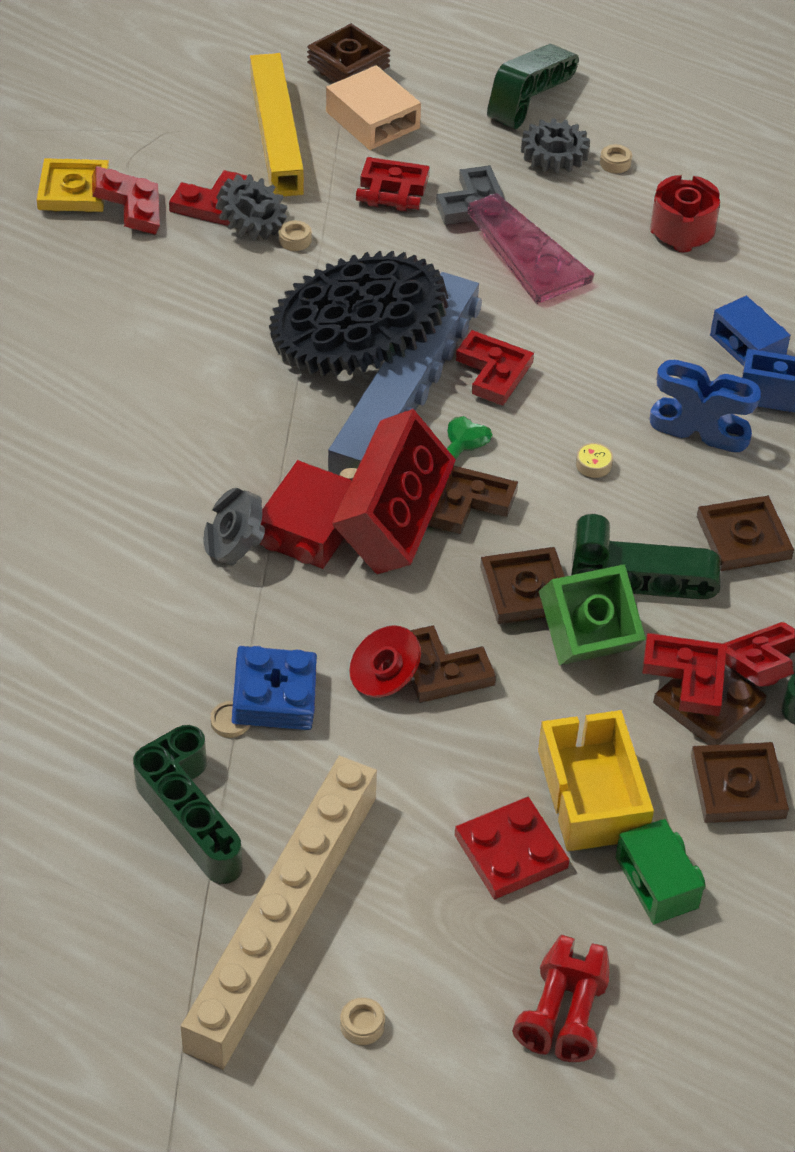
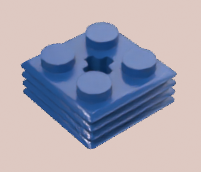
[232,646,317,730]

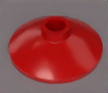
[349,625,421,698]

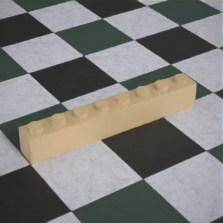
[181,755,377,1070]

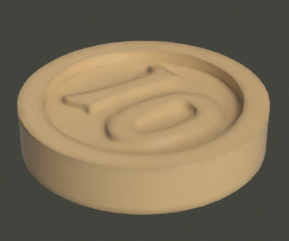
[210,701,250,738]

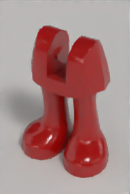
[512,934,610,1063]

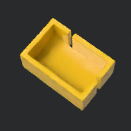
[538,710,654,852]

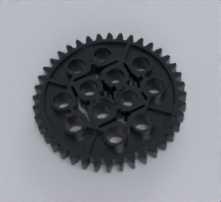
[269,251,449,376]

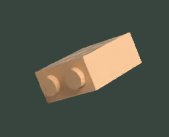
[326,65,421,150]

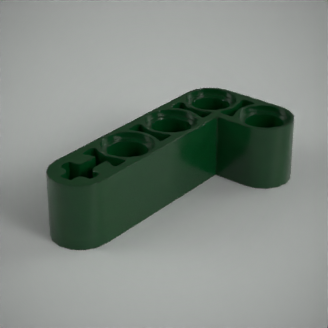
[487,44,579,129]
[571,514,720,599]
[133,725,243,884]

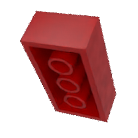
[332,409,456,575]

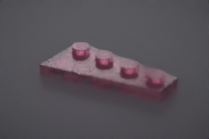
[467,193,594,304]

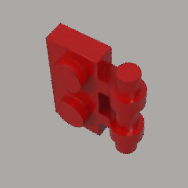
[356,157,430,212]

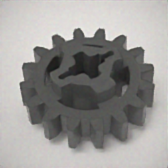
[521,118,590,173]
[216,174,287,240]

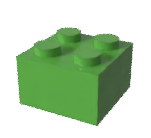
[539,564,646,666]

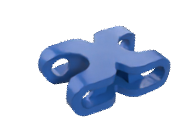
[649,360,761,452]

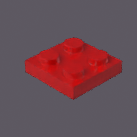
[454,796,570,900]

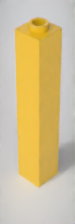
[250,53,304,197]

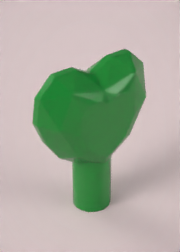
[447,416,493,459]

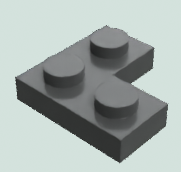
[436,165,508,225]

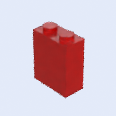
[259,460,352,569]

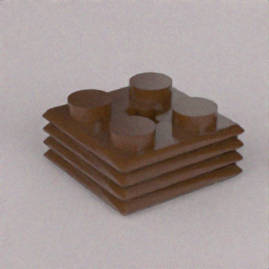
[307,23,391,83]

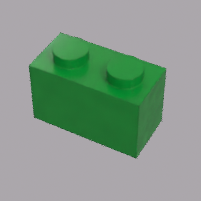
[615,818,706,925]

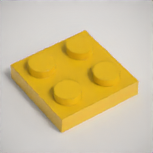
[36,158,110,212]

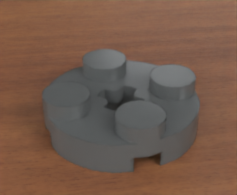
[203,488,265,566]

